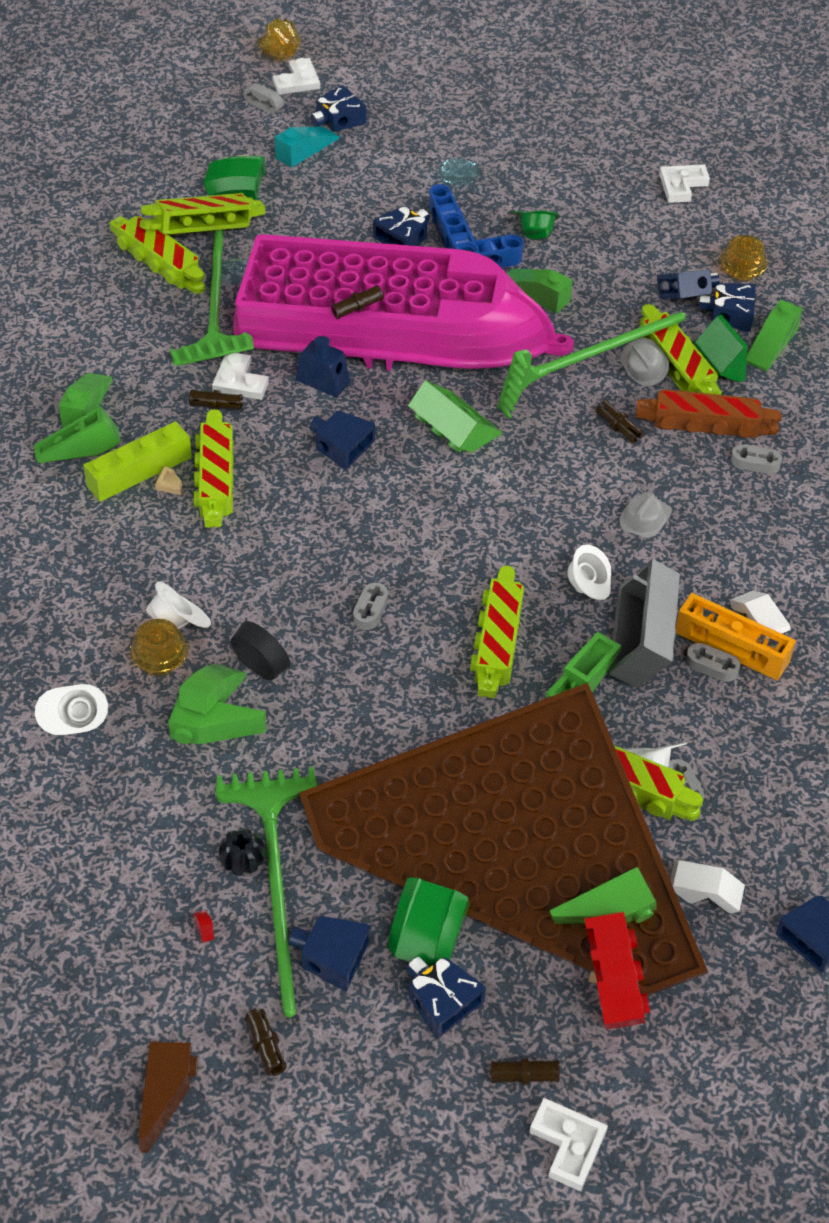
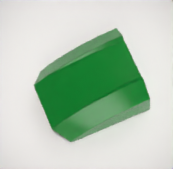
[203,156,266,200]
[387,878,470,967]

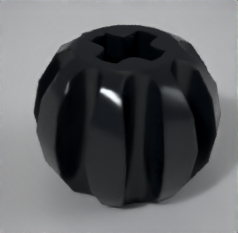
[218,828,266,876]

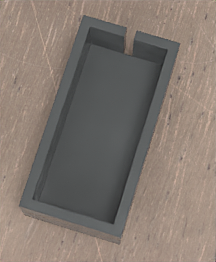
[609,559,680,688]

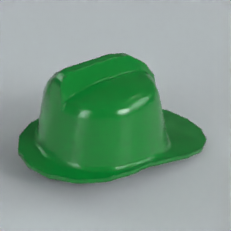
[508,211,560,240]

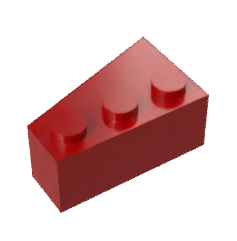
[584,912,650,1030]

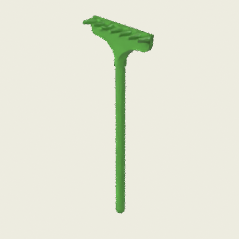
[170,229,254,365]
[497,312,686,419]
[215,767,317,1018]

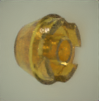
[258,17,301,62]
[720,235,768,281]
[130,619,188,676]

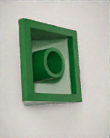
[694,315,748,382]

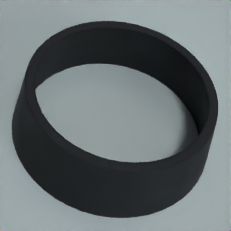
[231,621,290,680]

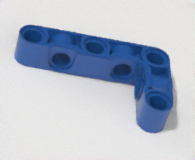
[429,184,524,268]

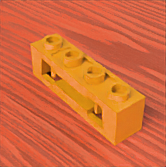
[675,592,796,681]

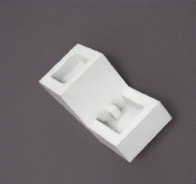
[730,591,791,639]
[670,860,745,913]

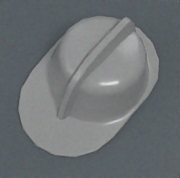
[620,338,669,387]
[619,493,672,538]

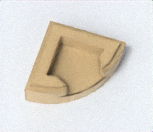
[155,466,182,495]

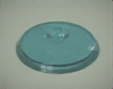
[439,158,480,185]
[221,258,248,285]

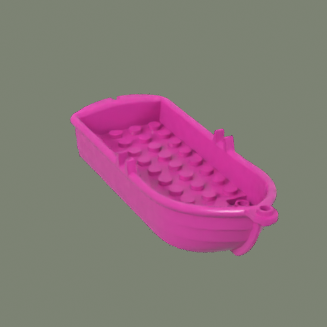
[233,234,574,371]

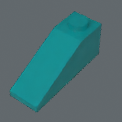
[275,127,339,168]

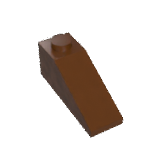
[138,1042,198,1153]

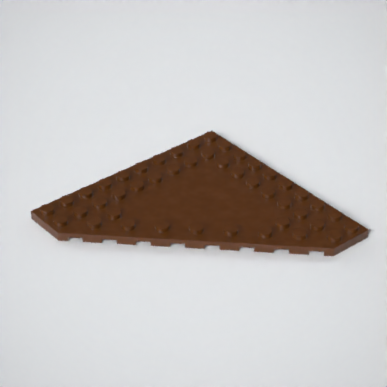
[299,683,708,996]

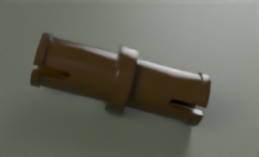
[331,285,384,320]
[189,390,243,411]
[596,400,644,443]
[245,1008,287,1076]
[491,1058,560,1086]

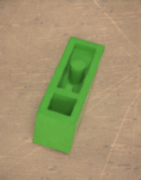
[507,269,573,314]
[747,299,803,372]
[59,373,112,427]
[34,406,121,463]
[169,696,267,744]
[550,867,657,924]

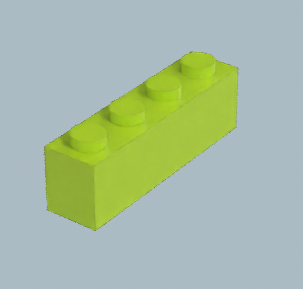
[83,421,192,502]

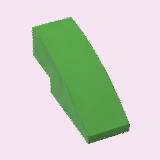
[546,632,622,698]
[179,664,246,715]

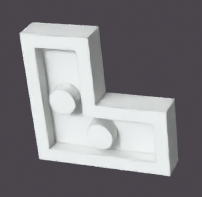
[273,58,320,95]
[659,165,710,203]
[212,353,269,400]
[530,1098,608,1191]

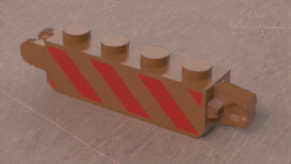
[636,389,782,438]

